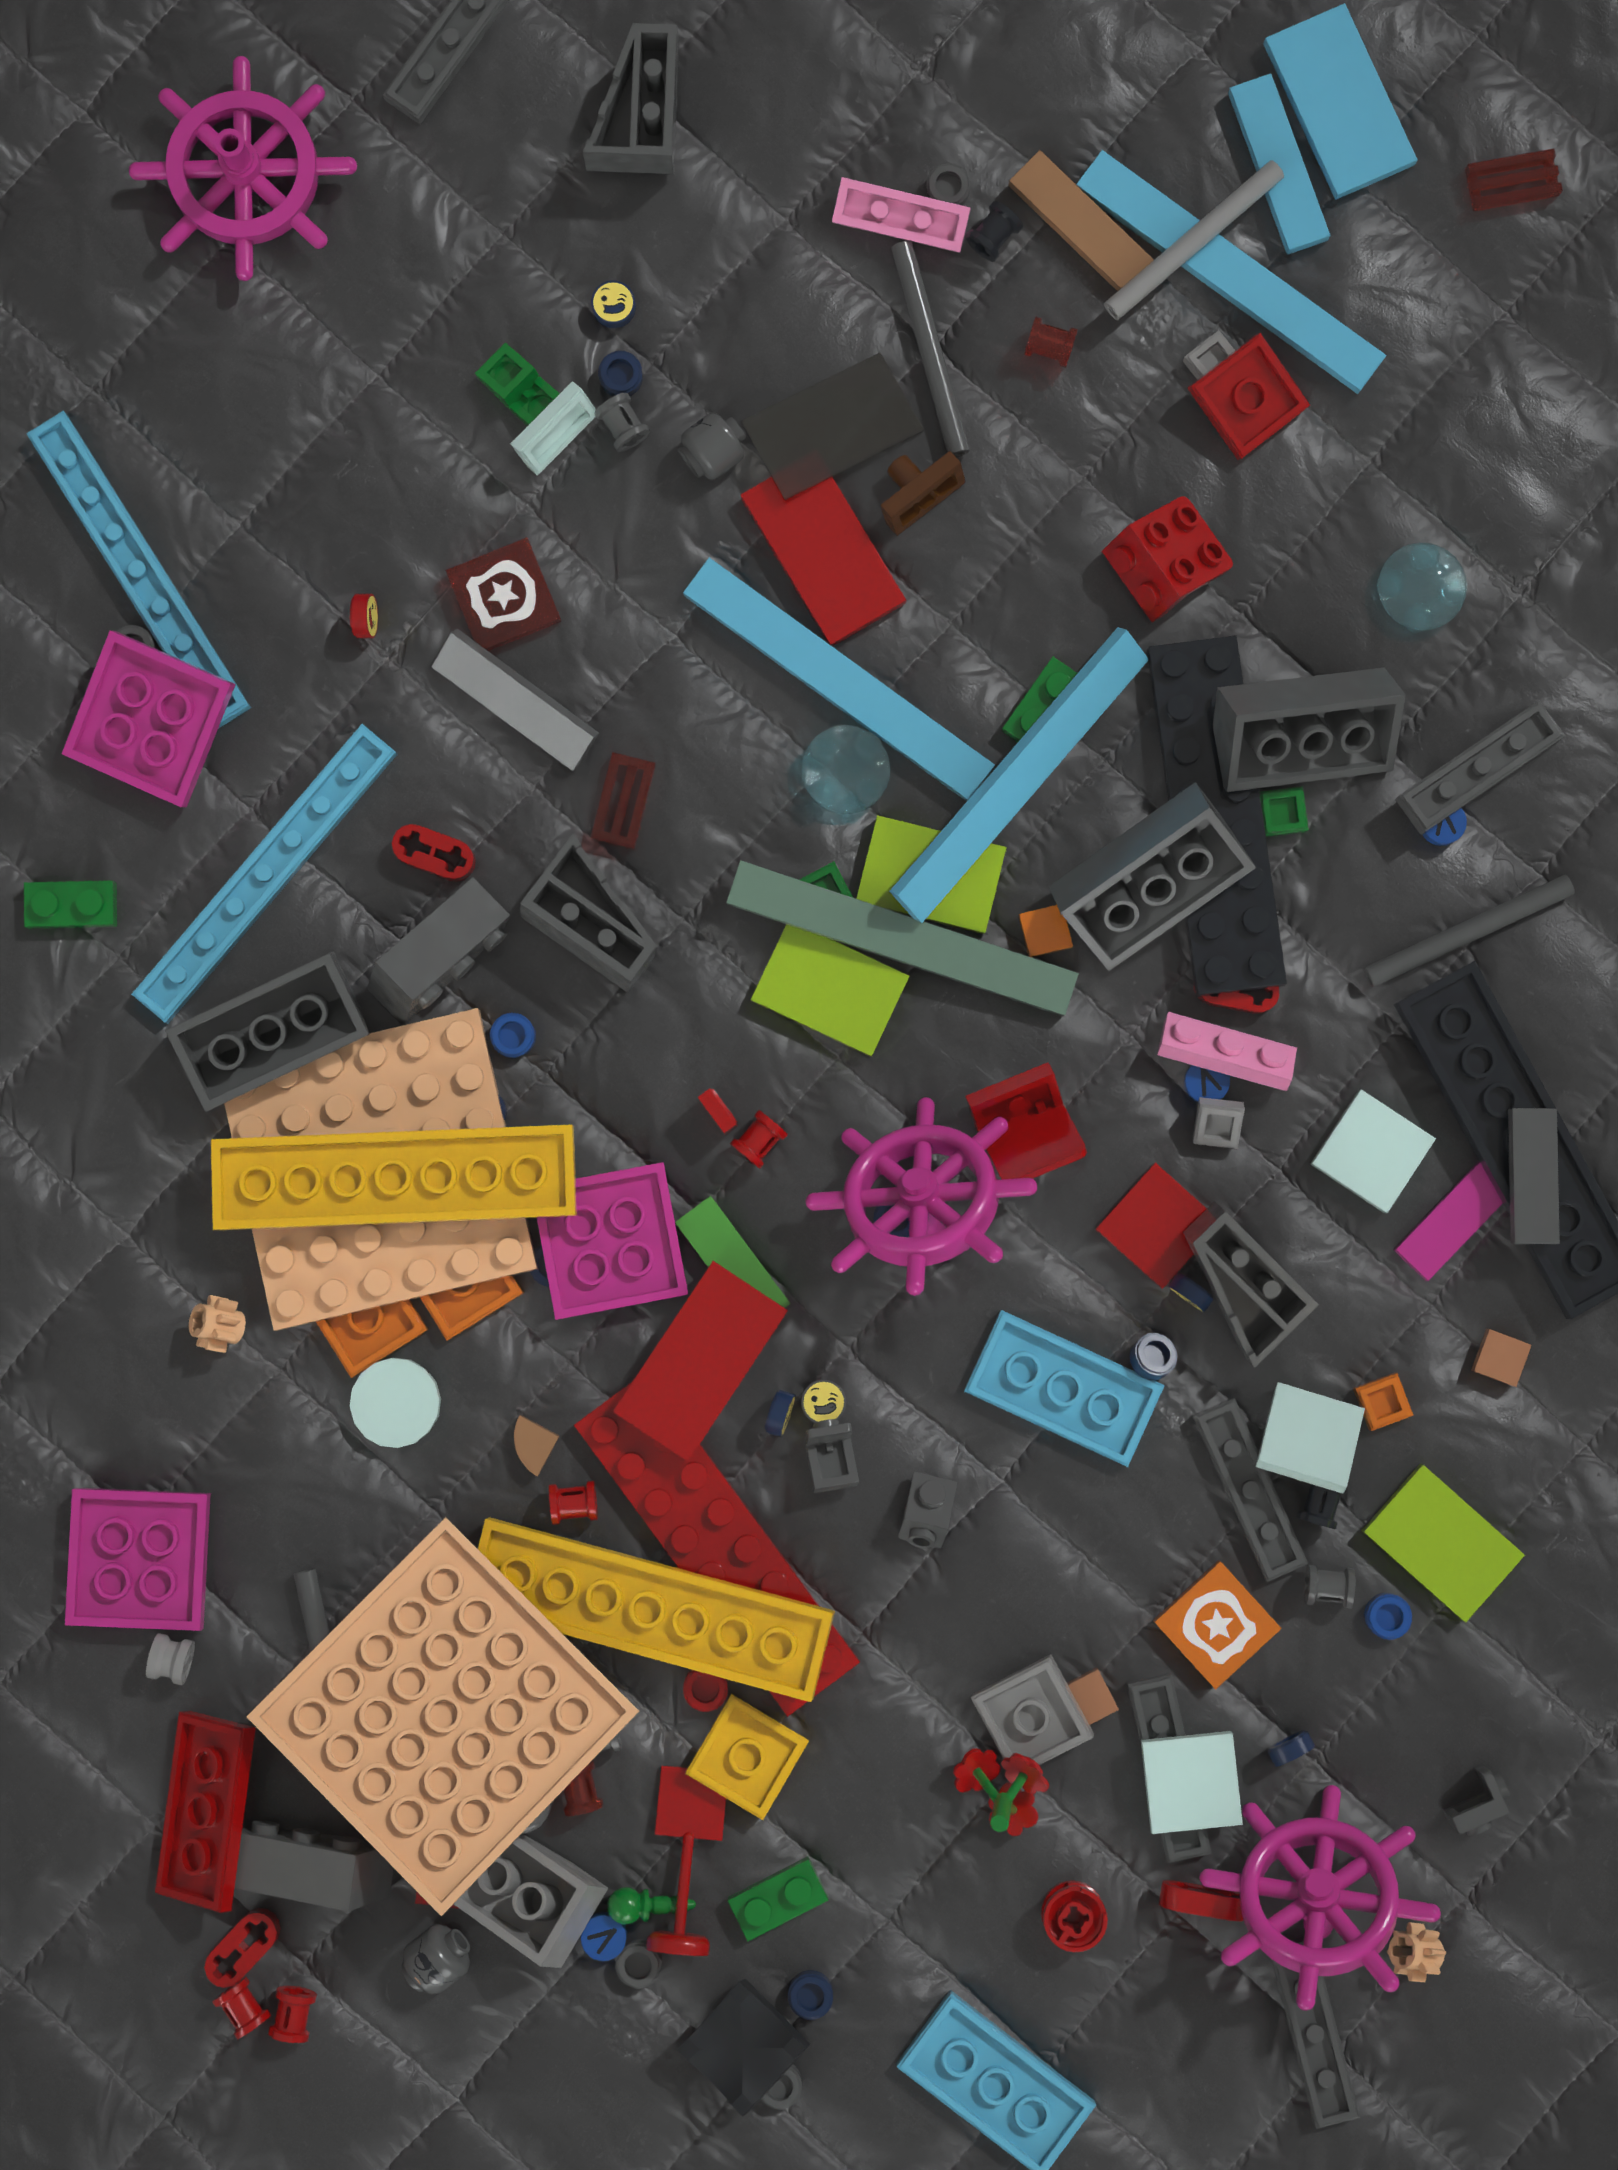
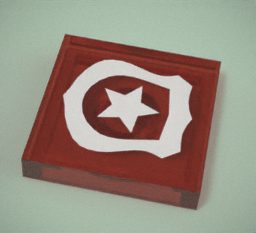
[445,537,561,651]

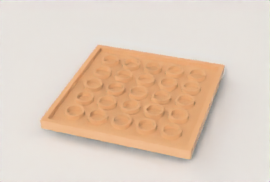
[224,1008,538,1331]
[246,1517,639,1916]

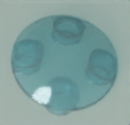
[1376,543,1467,633]
[802,725,890,814]

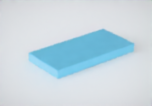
[1263,3,1418,200]
[964,1310,1165,1467]
[896,1990,1096,2170]

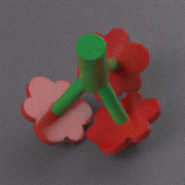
[953,1748,1049,1836]

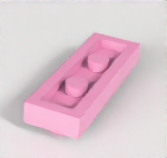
[832,177,971,253]
[1157,1012,1297,1091]

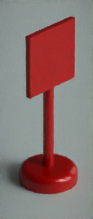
[646,1765,726,1956]

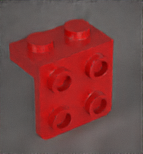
[1102,496,1233,623]
[965,1062,1087,1180]

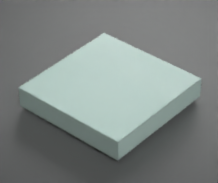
[1310,1089,1436,1213]
[1255,1382,1365,1494]
[1141,1731,1243,1834]

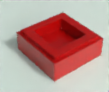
[698,1088,738,1135]

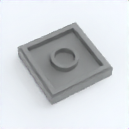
[971,1654,1094,1765]

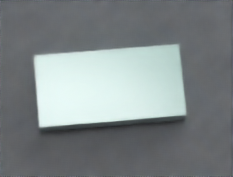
[510,381,596,475]

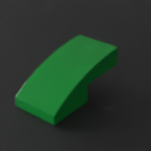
[475,342,560,426]

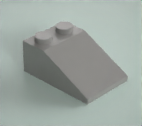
[454,1834,608,1968]

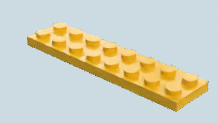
[211,1125,577,1230]
[478,1517,835,1702]

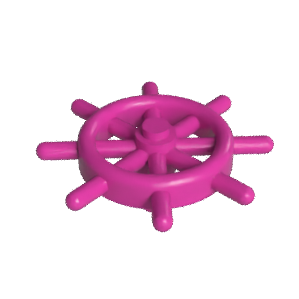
[128,56,357,281]
[805,1097,1037,1296]
[1199,1785,1441,2011]

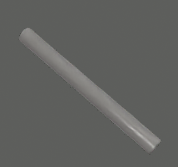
[1104,160,1284,320]

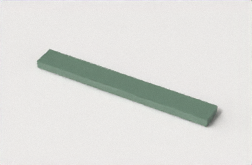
[726,860,1079,1016]

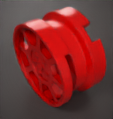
[1041,1880,1108,1952]

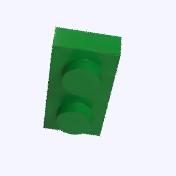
[1002,656,1078,742]
[24,880,117,929]
[727,1856,829,1941]

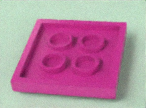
[62,630,236,807]
[537,1162,688,1320]
[65,1488,211,1631]

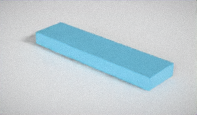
[1228,73,1331,255]

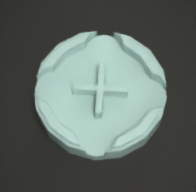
[350,1358,441,1448]

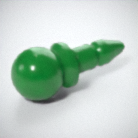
[607,1887,696,1925]

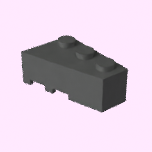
[583,23,679,174]
[520,834,657,993]
[367,877,510,1026]
[1183,1201,1319,1368]
[235,1820,393,1912]

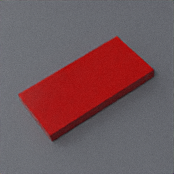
[740,450,907,647]
[613,1261,788,1462]
[155,1711,256,1913]

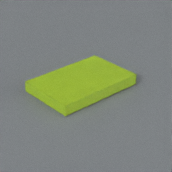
[856,815,1007,935]
[751,924,909,1057]
[1361,1464,1525,1623]

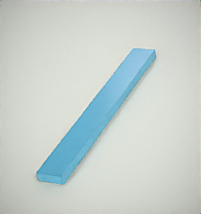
[1076,150,1386,394]
[26,410,251,729]
[683,557,995,801]
[889,627,1149,923]
[131,724,398,1024]

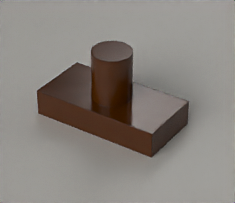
[880,451,966,536]

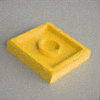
[685,1693,809,1820]

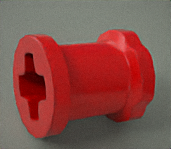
[729,1110,788,1169]
[549,1481,598,1525]
[212,1977,271,2040]
[268,1986,317,2043]

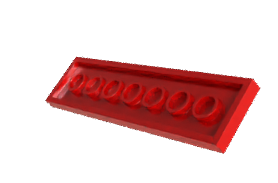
[574,1381,860,1717]

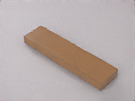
[1008,150,1154,291]

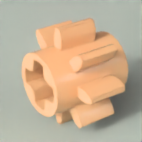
[189,1295,246,1353]
[1387,1922,1446,1982]

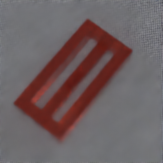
[1465,148,1563,211]
[591,752,656,850]

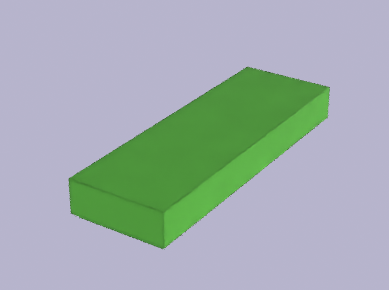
[675,1196,791,1308]

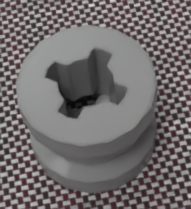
[146,1633,195,1686]

